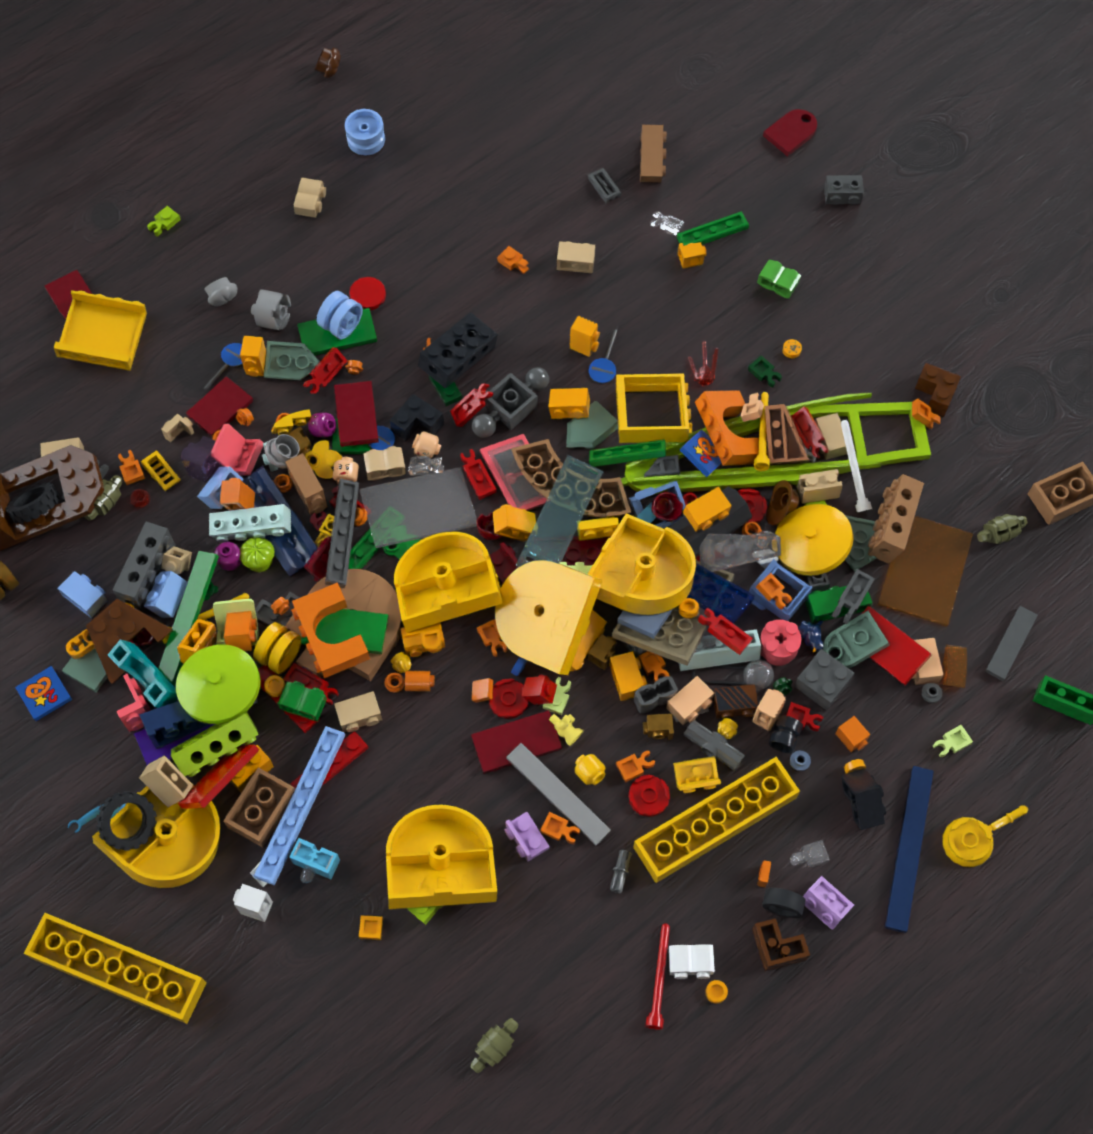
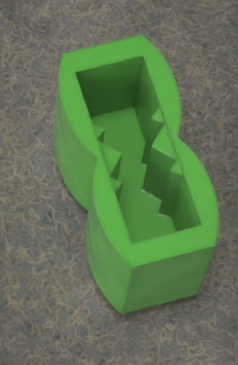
[757,260,801,299]

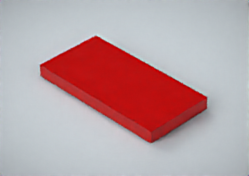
[862,606,932,686]
[178,744,259,809]

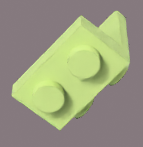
[213,599,259,646]

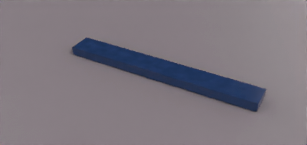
[884,766,934,933]

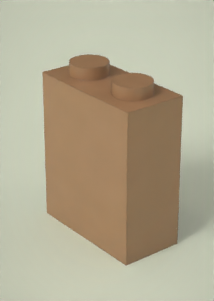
[285,453,328,516]

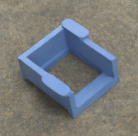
[629,481,686,528]
[747,559,812,621]

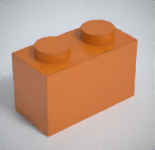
[220,478,255,511]
[224,611,257,651]

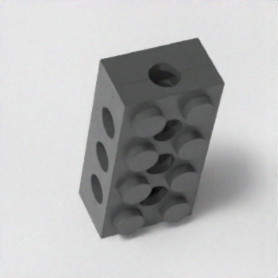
[112,522,176,613]

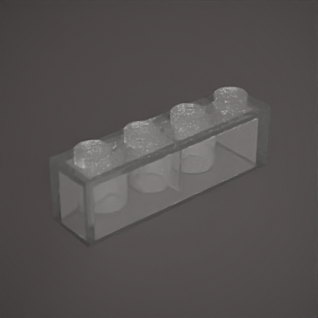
[699,530,781,572]

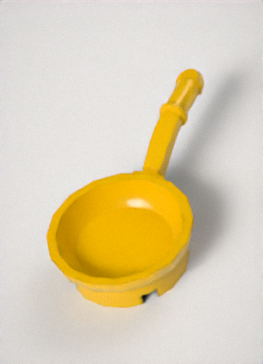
[943,805,1028,867]

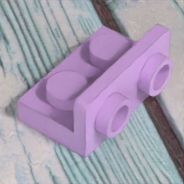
[504,812,549,861]
[803,876,854,930]

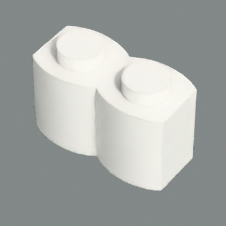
[669,945,714,979]

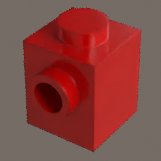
[522,675,557,705]

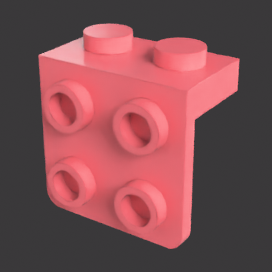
[211,424,264,476]
[117,674,151,732]

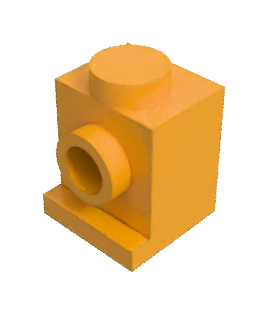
[678,242,707,269]

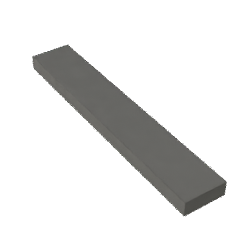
[325,478,359,588]

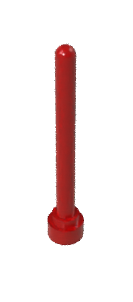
[645,923,670,1030]

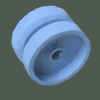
[345,109,385,155]
[317,291,363,339]

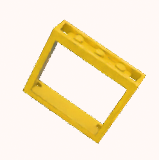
[616,374,692,443]

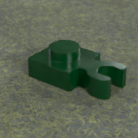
[748,355,782,388]

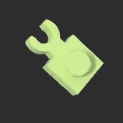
[543,677,571,716]
[933,725,973,757]

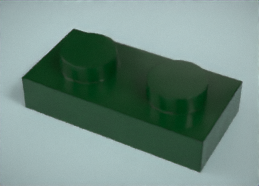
[429,376,462,406]

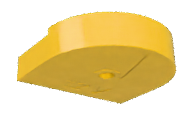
[588,513,696,615]
[394,532,503,632]
[495,560,603,675]
[92,785,220,888]
[386,805,497,909]

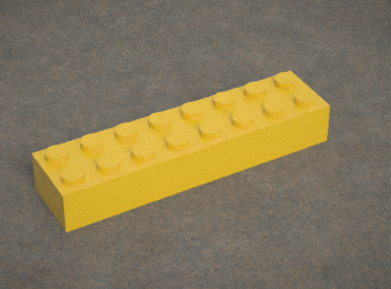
[633,757,800,883]
[24,913,207,1024]

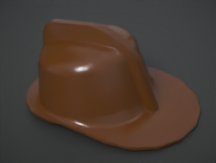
[766,480,799,525]

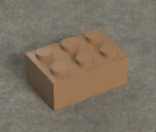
[1028,462,1093,525]
[224,767,295,848]

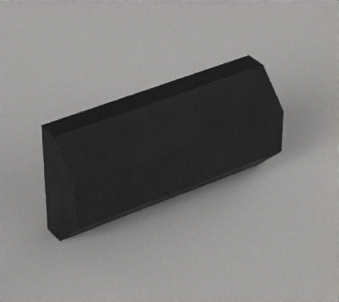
[669,486,752,558]

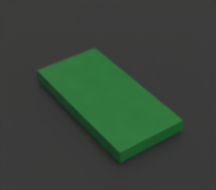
[297,308,378,356]
[301,609,389,654]

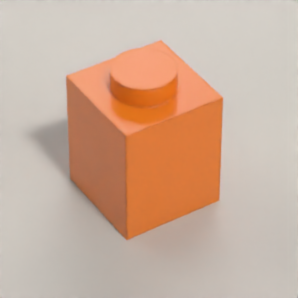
[835,716,870,752]

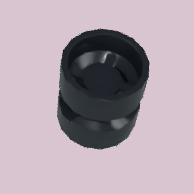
[768,715,803,754]

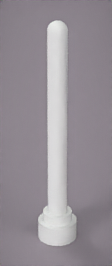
[841,420,872,512]

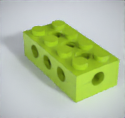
[171,711,259,777]

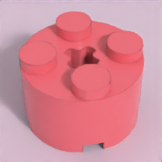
[760,620,801,666]

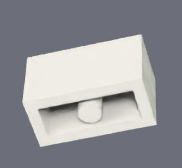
[233,884,273,922]

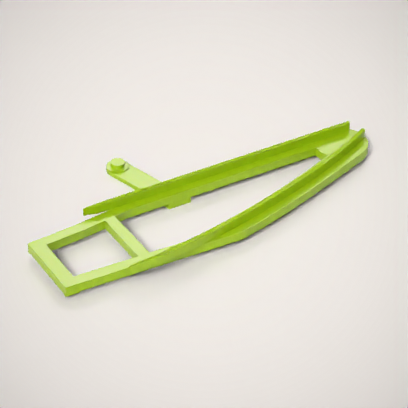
[621,393,931,506]

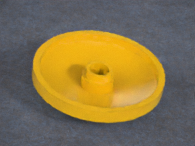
[774,504,853,576]

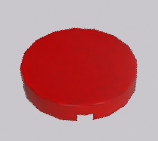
[349,277,386,311]
[738,488,767,525]
[489,678,529,719]
[628,775,670,817]

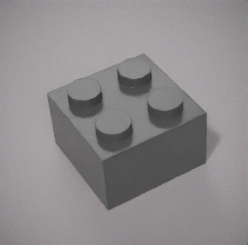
[794,649,854,711]

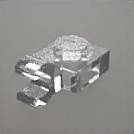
[650,211,684,236]
[408,456,444,476]
[790,840,830,868]

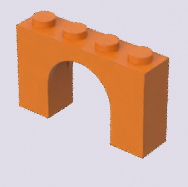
[695,391,768,466]
[291,582,370,678]

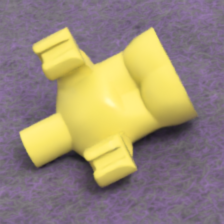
[549,714,584,746]

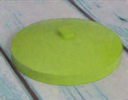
[176,645,260,724]

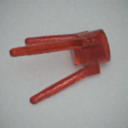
[688,341,719,386]

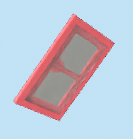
[480,434,550,511]

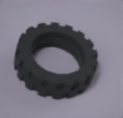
[6,482,60,524]
[96,791,157,851]

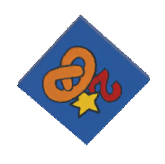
[680,429,721,477]
[15,666,72,721]

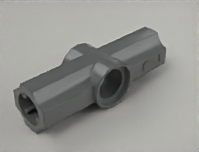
[684,720,745,771]

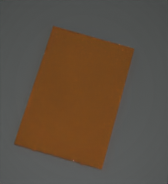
[878,516,973,626]

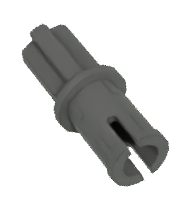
[610,850,632,893]

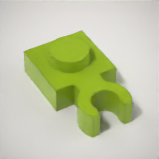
[147,206,181,237]

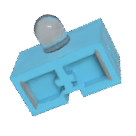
[289,838,340,883]

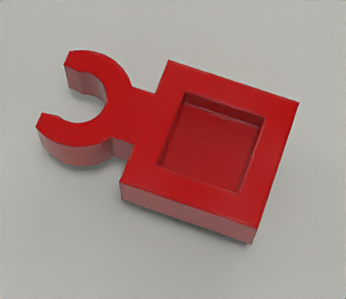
[786,702,823,731]

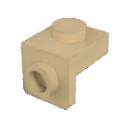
[161,414,194,442]

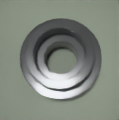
[921,683,942,703]

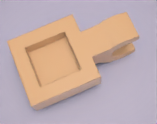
[741,393,764,422]

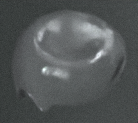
[743,659,774,691]

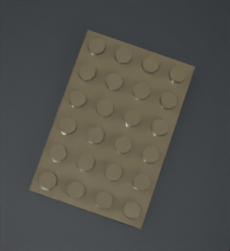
[612,560,734,666]

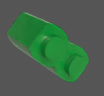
[277,681,327,721]

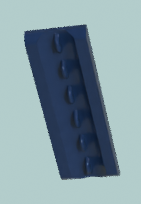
[242,465,318,577]

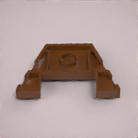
[86,599,173,684]

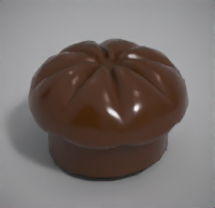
[315,47,341,78]

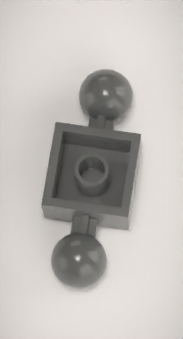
[472,367,549,438]

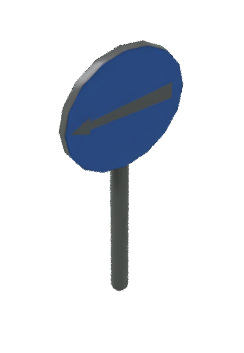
[589,329,617,384]
[204,343,243,390]
[368,425,395,451]

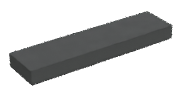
[985,606,1038,681]

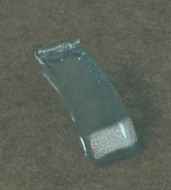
[516,455,603,567]

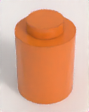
[405,671,435,691]

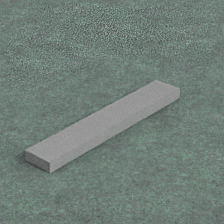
[506,743,611,846]

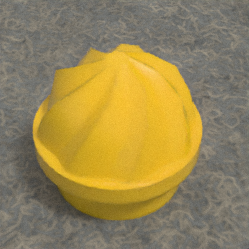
[391,652,412,673]
[717,718,738,739]

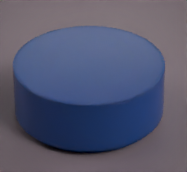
[511,657,528,676]

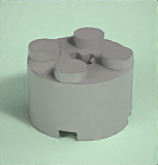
[251,289,291,330]

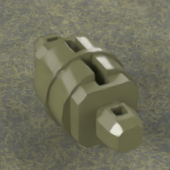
[84,475,123,521]
[977,514,1028,544]
[470,1018,519,1073]

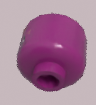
[308,412,336,438]
[214,542,241,571]

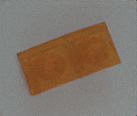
[943,644,967,688]

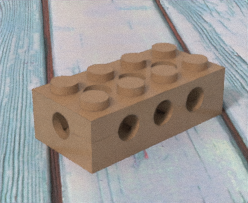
[868,474,924,564]

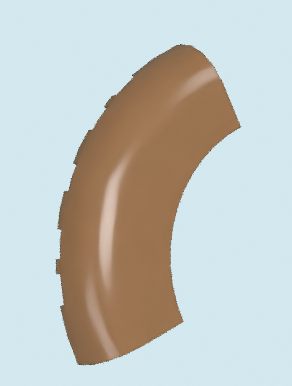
[511,439,631,518]

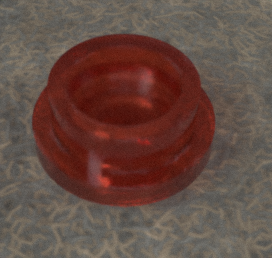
[130,489,150,508]

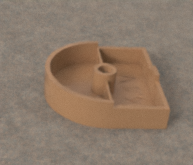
[285,569,403,682]

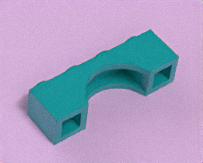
[108,639,178,708]

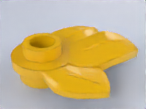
[305,440,342,479]

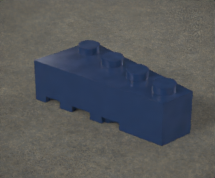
[139,701,211,749]

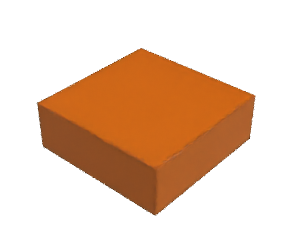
[472,678,493,703]
[757,860,771,888]

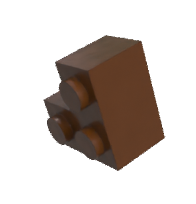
[915,363,961,417]
[752,918,810,971]

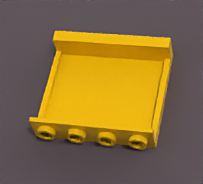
[54,290,147,371]

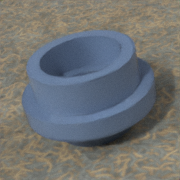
[790,750,811,771]

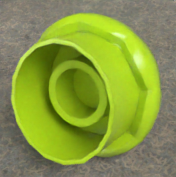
[240,537,274,572]

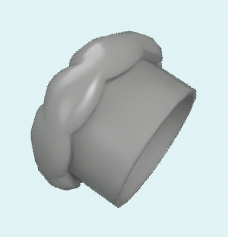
[204,277,238,307]
[265,434,300,469]

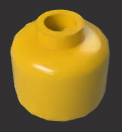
[575,754,605,785]

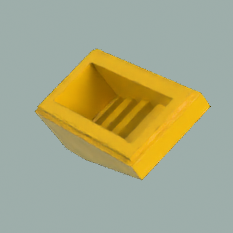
[141,450,181,491]

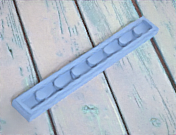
[254,726,345,885]

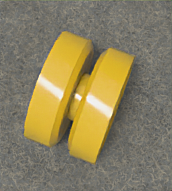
[253,622,302,674]

